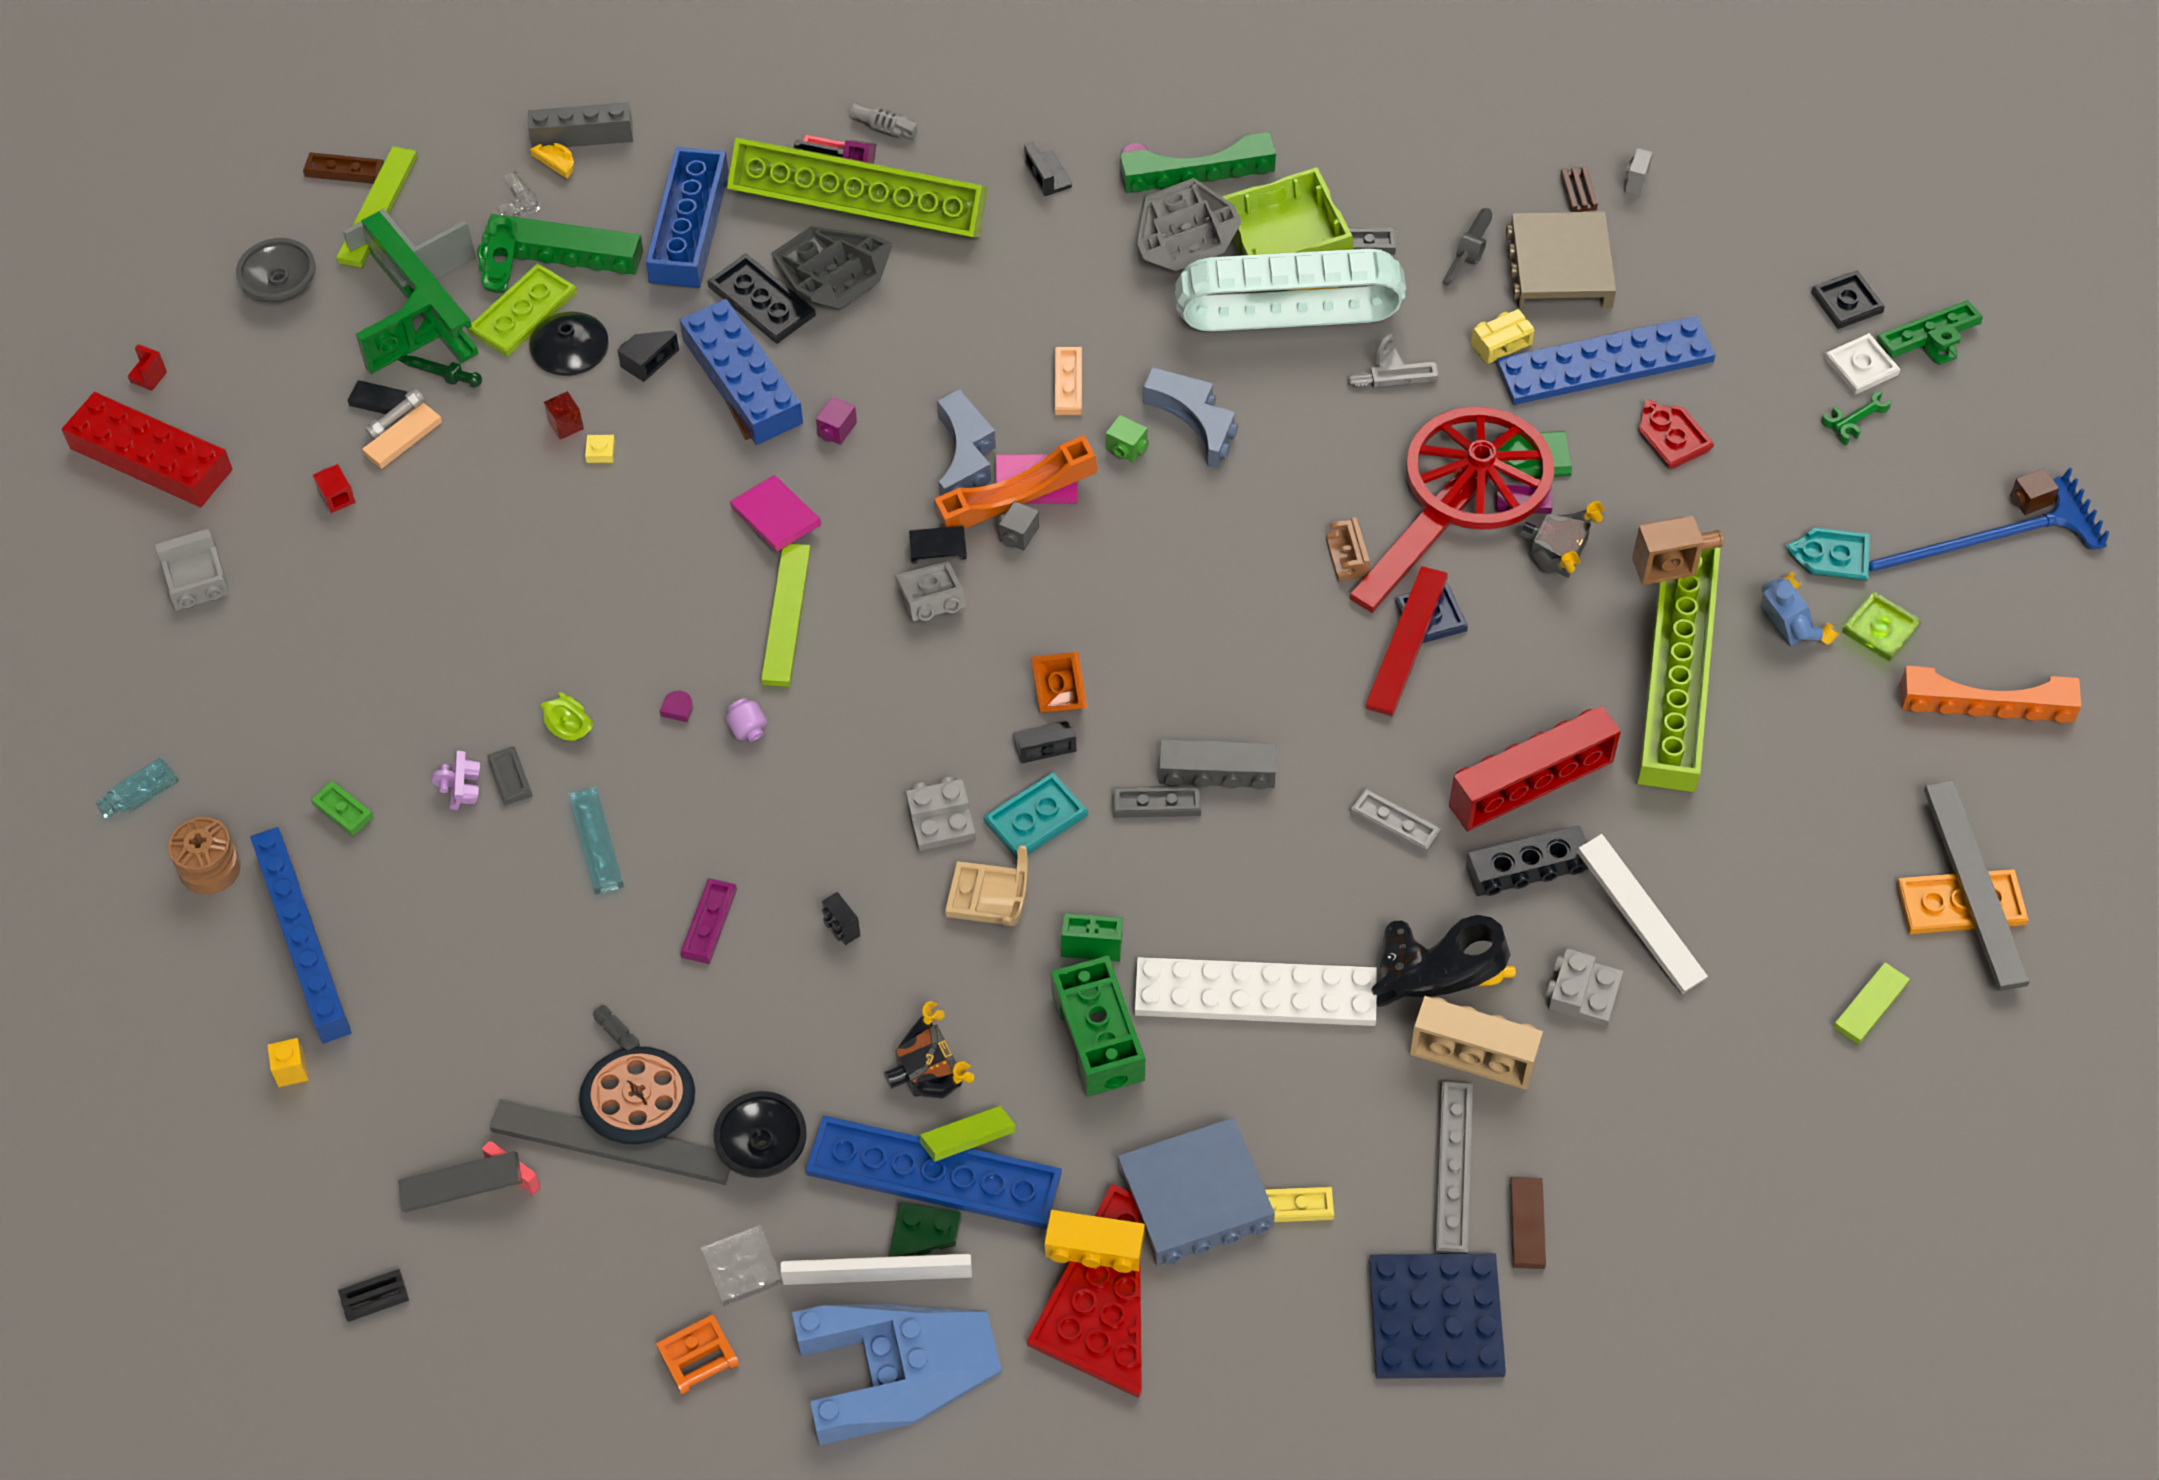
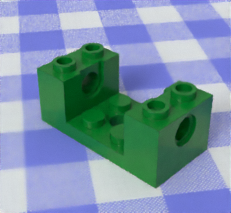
[1051,955,1146,1097]

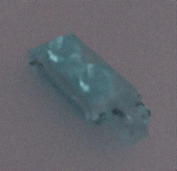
[96,757,179,819]

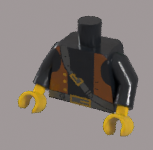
[884,1001,975,1099]

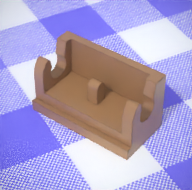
[1326,517,1370,582]

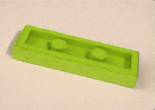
[1833,962,1910,1045]
[920,1105,1016,1162]

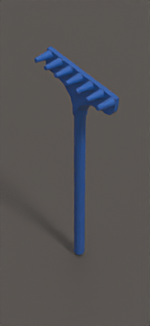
[1869,468,2109,571]

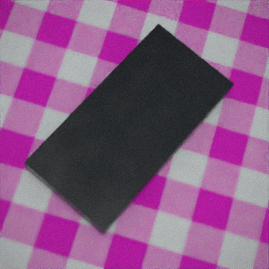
[707,253,816,344]

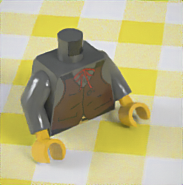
[1520,501,1605,578]

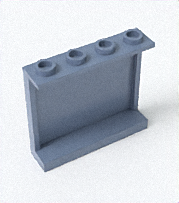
[1118,1117,1275,1266]

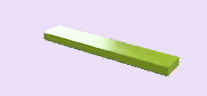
[336,146,418,268]
[761,544,811,687]

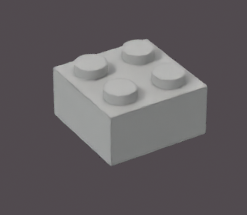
[1624,148,1653,196]

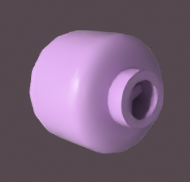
[725,698,768,742]

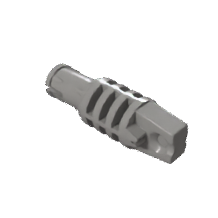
[850,103,918,139]

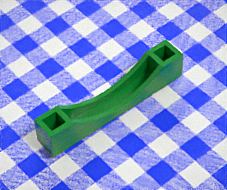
[1120,132,1276,193]

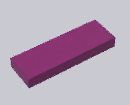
[680,878,737,964]

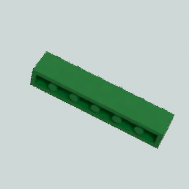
[482,214,644,275]

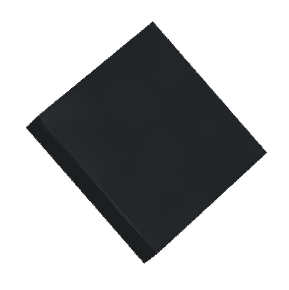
[1811,270,1885,329]

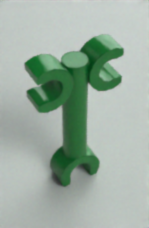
[1821,391,1892,445]

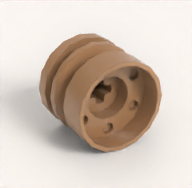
[168,817,241,895]

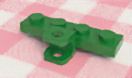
[1877,300,1983,364]

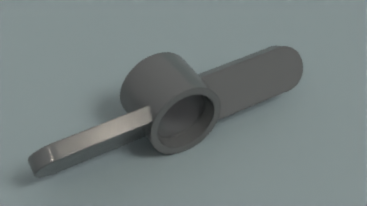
[1443,208,1492,286]

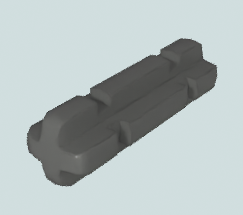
[593,1005,640,1050]

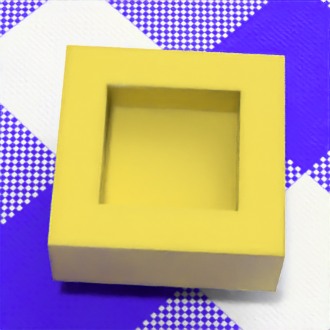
[585,435,615,463]

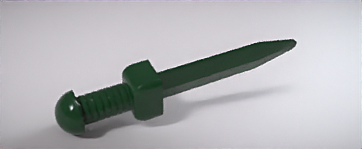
[397,355,482,388]

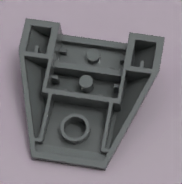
[772,226,892,309]

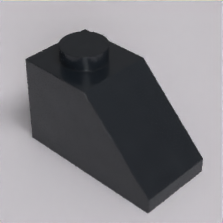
[617,331,679,382]

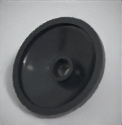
[529,311,609,376]
[713,1091,807,1178]

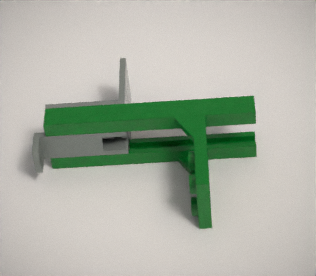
[343,209,479,374]

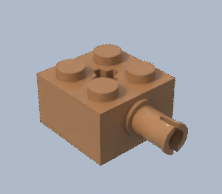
[1632,516,1724,585]

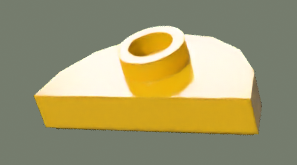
[530,143,574,179]

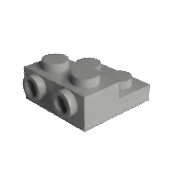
[896,561,966,621]
[906,777,976,851]
[1546,948,1623,1027]

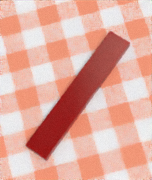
[1366,566,1448,716]

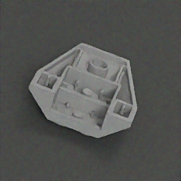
[1137,178,1242,271]

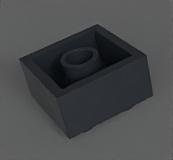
[822,892,861,945]

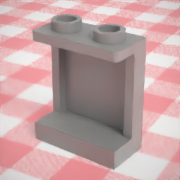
[155,528,230,611]

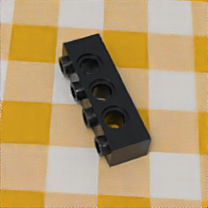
[1466,825,1588,897]

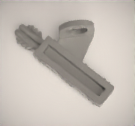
[1348,334,1438,388]

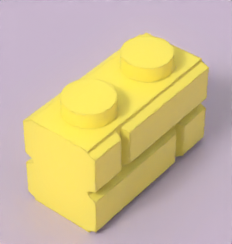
[1471,309,1534,365]

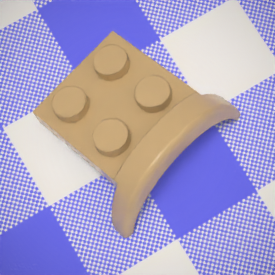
[945,845,1028,927]

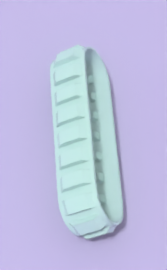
[1175,249,1406,331]

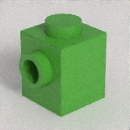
[1106,415,1149,463]

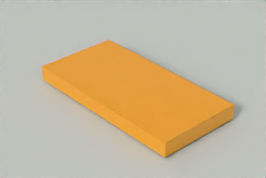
[1897,869,2028,934]

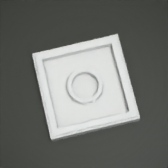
[1824,333,1900,395]

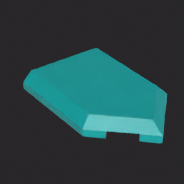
[1785,527,1870,581]

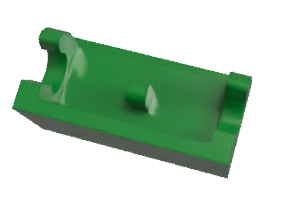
[1061,913,1123,962]

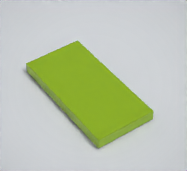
[468,263,577,357]

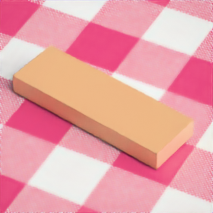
[1055,347,1082,415]
[362,403,442,469]

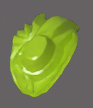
[540,692,593,741]

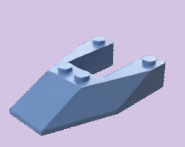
[792,1304,1002,1445]

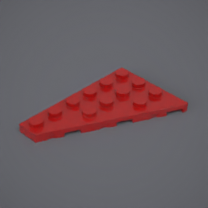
[1027,1184,1142,1398]

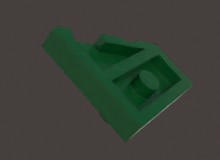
[888,1203,962,1257]

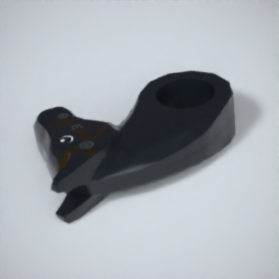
[1371,915,1511,1007]

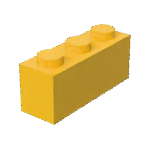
[1045,1210,1145,1273]

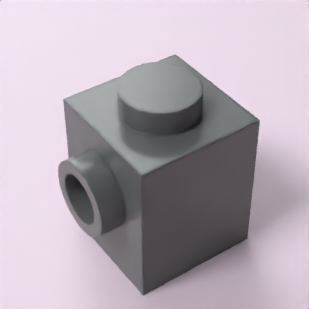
[997,501,1039,551]

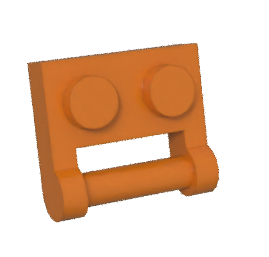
[656,1314,739,1395]

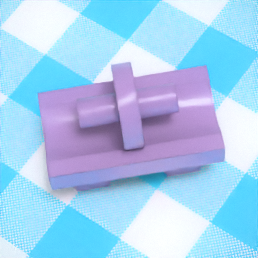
[432,751,480,810]

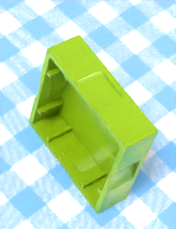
[1222,167,1354,256]

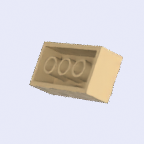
[1410,996,1543,1090]

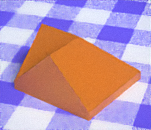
[1031,651,1087,713]

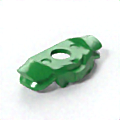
[477,217,517,293]

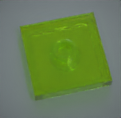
[1842,592,1922,662]

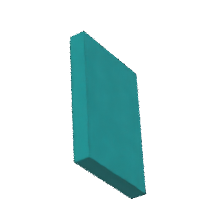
[984,772,1088,859]

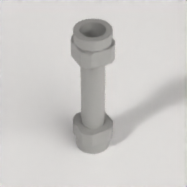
[365,388,425,440]

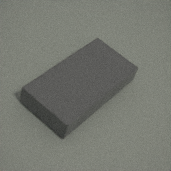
[487,746,532,806]

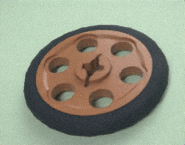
[579,1047,695,1144]

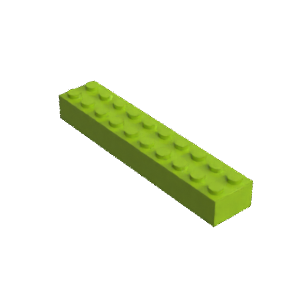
[727,137,989,237]
[1637,547,1720,793]

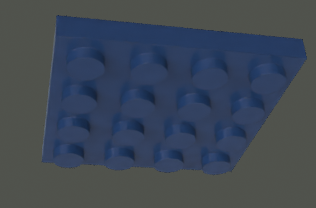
[1369,1253,1506,1379]

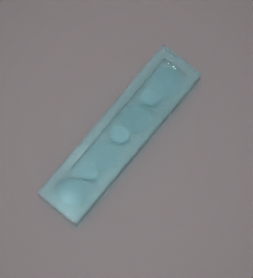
[569,787,624,895]

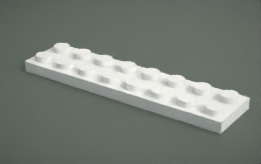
[1135,957,1377,1026]

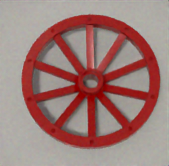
[1406,407,1554,530]

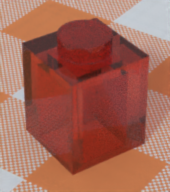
[544,391,584,440]

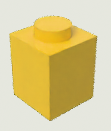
[267,1038,309,1087]

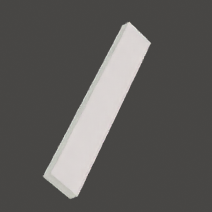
[1576,834,1708,994]
[781,1254,972,1285]

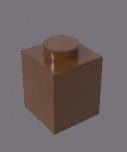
[2010,468,2059,515]

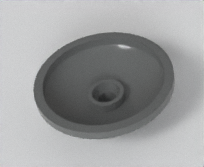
[236,238,316,301]

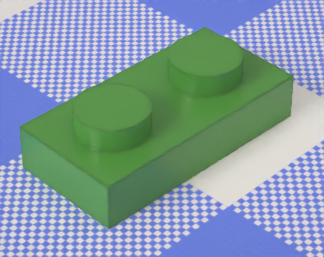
[311,781,374,837]

